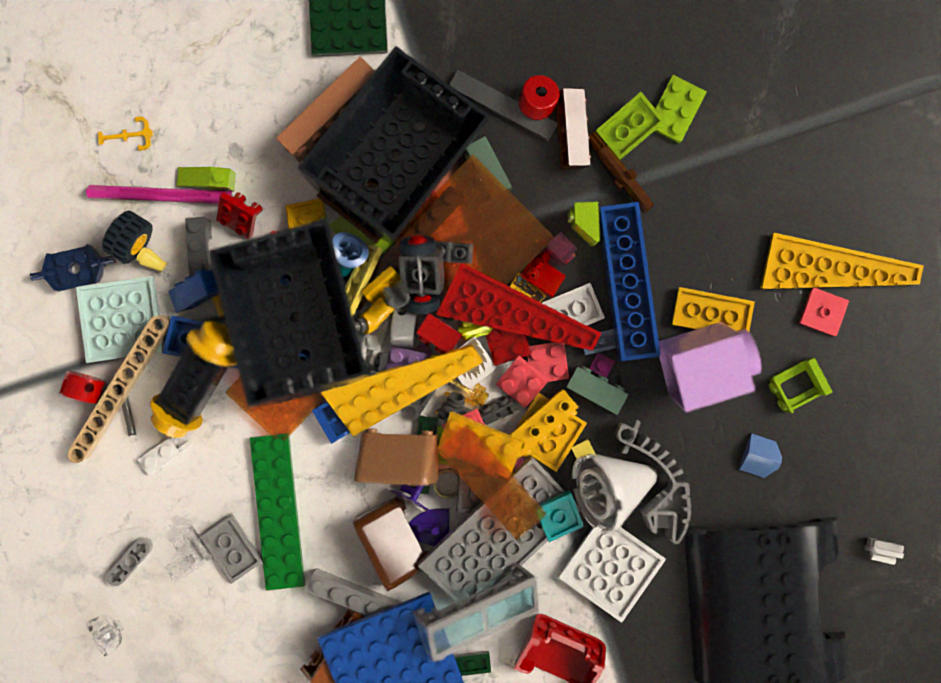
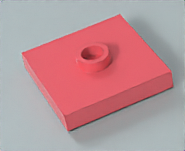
[798,287,849,337]

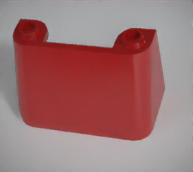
[514,614,606,683]

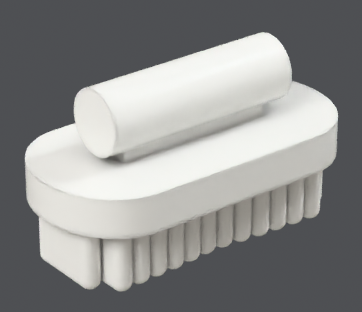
[864,538,904,565]

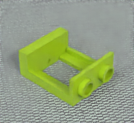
[768,358,832,414]

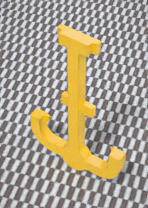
[98,116,153,151]

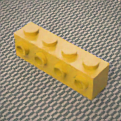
[509,389,578,458]

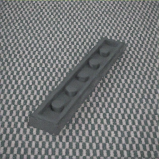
[450,70,558,141]

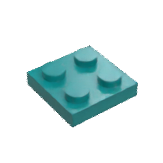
[534,491,584,542]

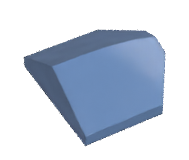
[739,433,782,478]

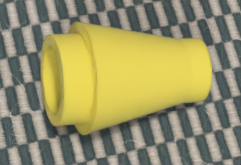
[136,247,167,272]

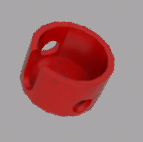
[518,75,560,120]
[59,371,105,404]

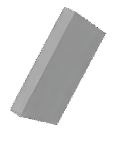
[199,514,263,584]

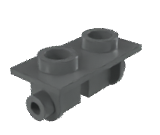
[478,395,517,426]

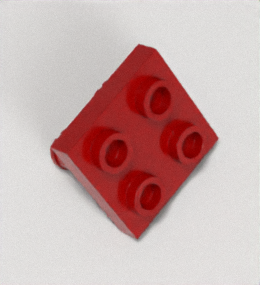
[216,192,263,239]

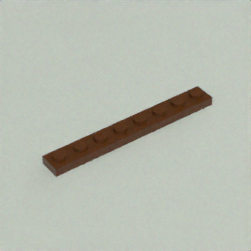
[357,185,465,310]

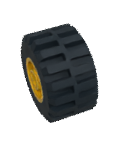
[102,210,153,264]

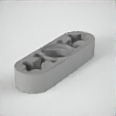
[107,538,153,586]

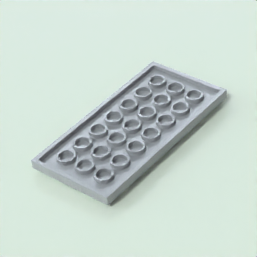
[417,455,581,602]

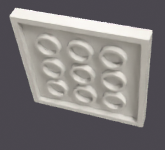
[558,527,666,622]

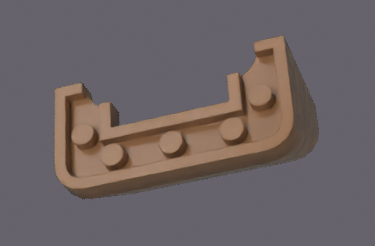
[354,428,439,485]

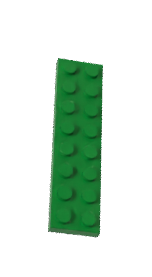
[250,433,305,591]

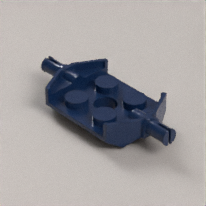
[30,244,116,292]

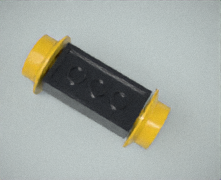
[150,321,237,438]

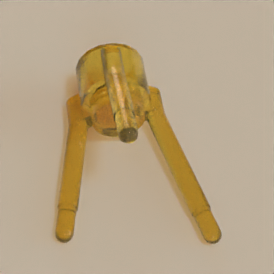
[444,379,489,407]

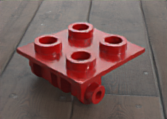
[521,252,566,298]

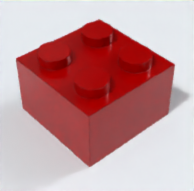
[416,313,462,354]

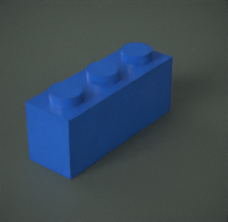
[168,268,219,313]

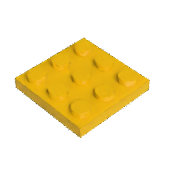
[515,393,587,472]

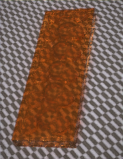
[437,424,547,540]

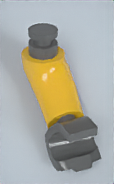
[354,280,410,335]

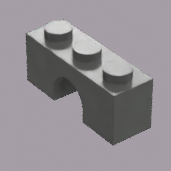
[185,217,213,276]

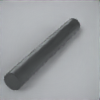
[117,384,136,436]

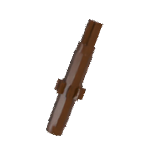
[589,132,654,213]

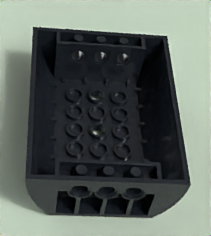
[297,46,491,243]
[208,219,369,408]

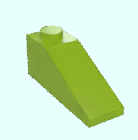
[176,167,236,192]

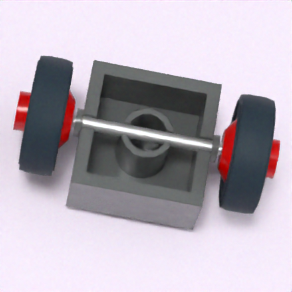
[399,235,445,314]

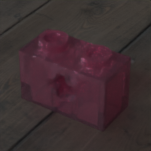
[544,232,577,266]

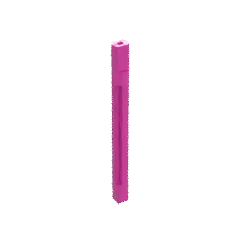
[86,185,233,204]

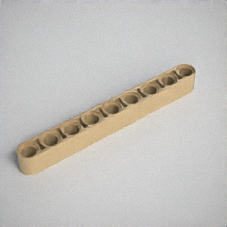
[67,315,171,463]

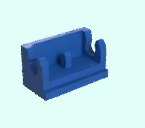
[312,402,350,444]

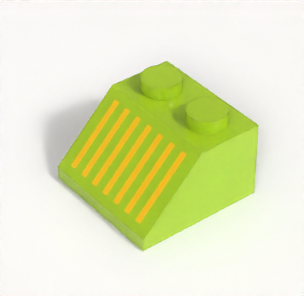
[567,202,600,246]

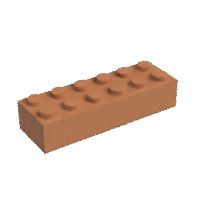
[276,56,375,163]

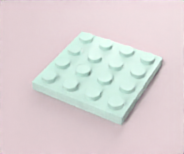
[76,276,164,363]

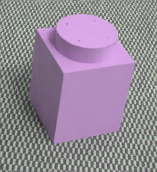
[659,322,761,412]

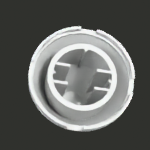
[572,454,657,533]

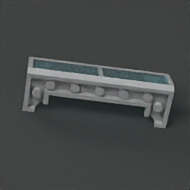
[413,563,539,662]

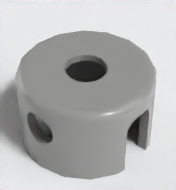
[390,308,417,348]

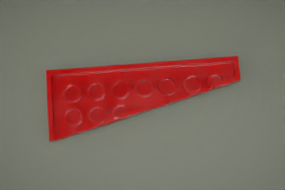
[436,263,602,351]

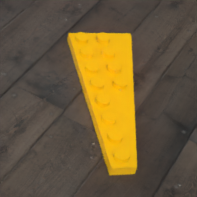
[760,233,924,289]
[321,344,483,437]

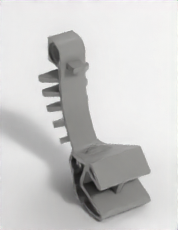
[615,419,691,544]

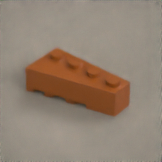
[300,608,365,683]

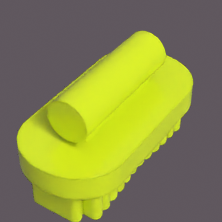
[458,321,495,341]

